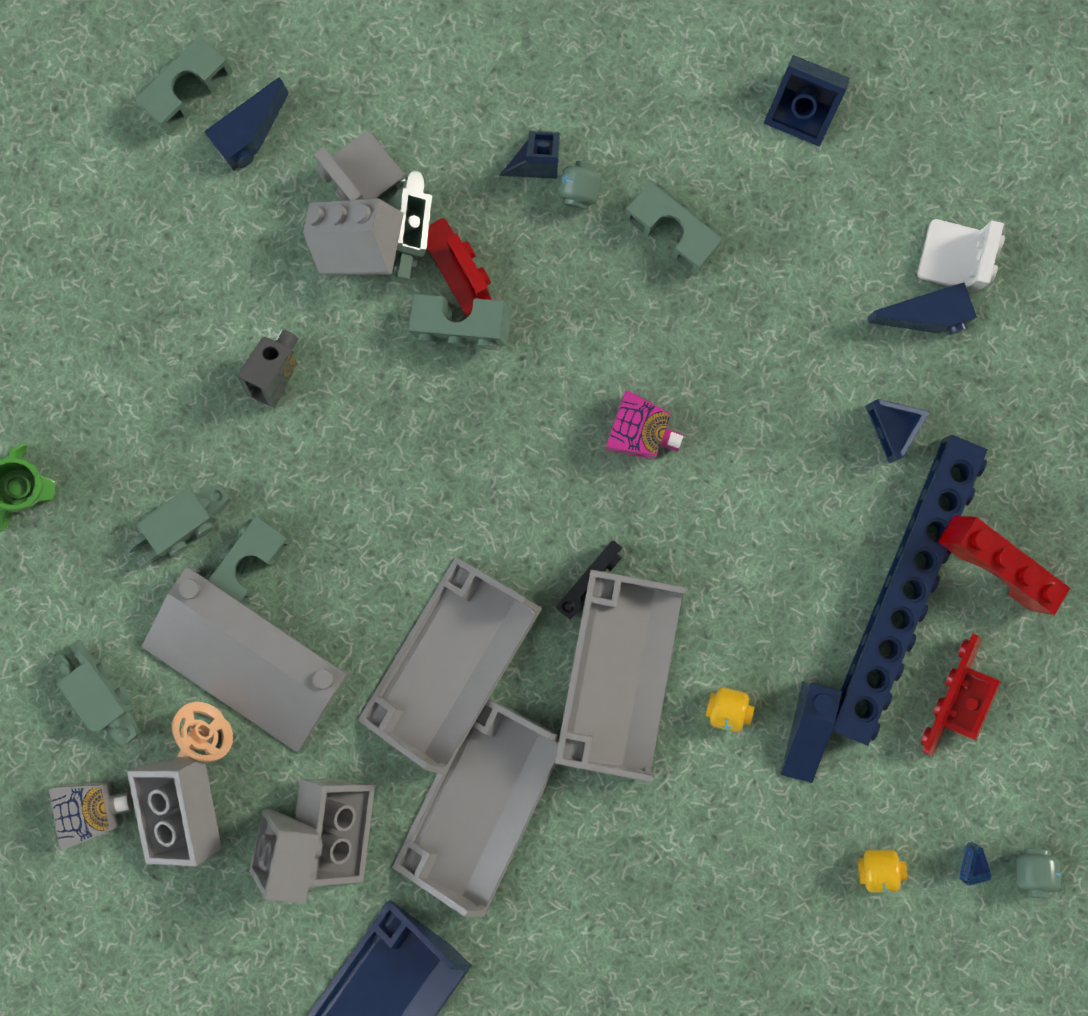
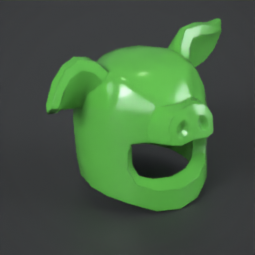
[0,443,55,531]

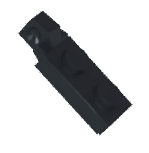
[556,541,622,619]

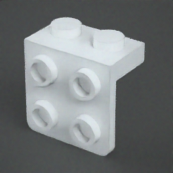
[917,219,1005,293]

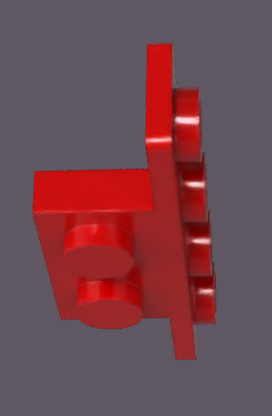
[426,218,492,318]
[920,634,1001,757]

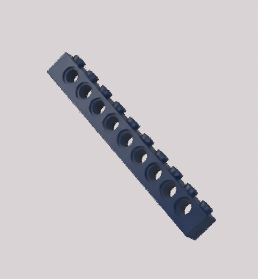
[832,434,988,746]

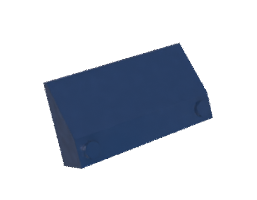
[308,900,472,1016]

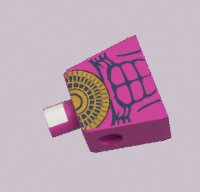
[605,390,684,459]

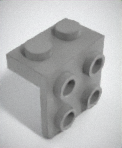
[314,131,404,201]

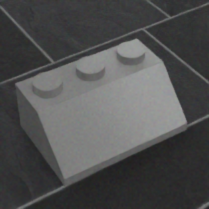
[303,198,404,275]
[127,757,222,866]
[295,779,375,887]

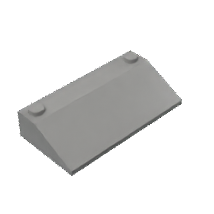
[358,557,542,775]
[142,567,352,753]
[555,570,687,782]
[392,699,560,917]

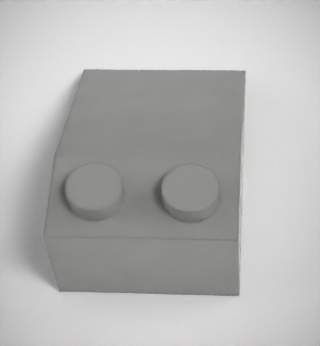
[250,807,322,903]

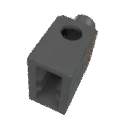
[237,329,298,408]

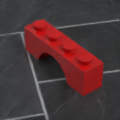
[938,516,1070,615]

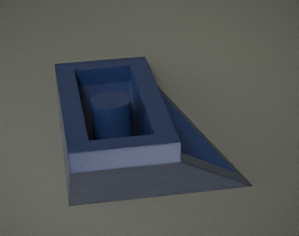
[499,131,560,179]
[865,399,930,463]

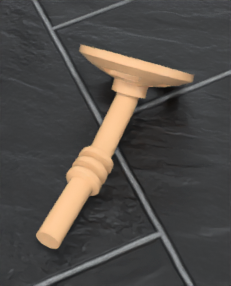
[172,702,233,762]

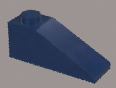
[204,77,289,171]
[867,282,977,335]
[781,681,842,783]

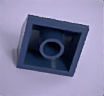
[763,55,850,147]

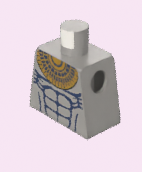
[49,781,134,850]

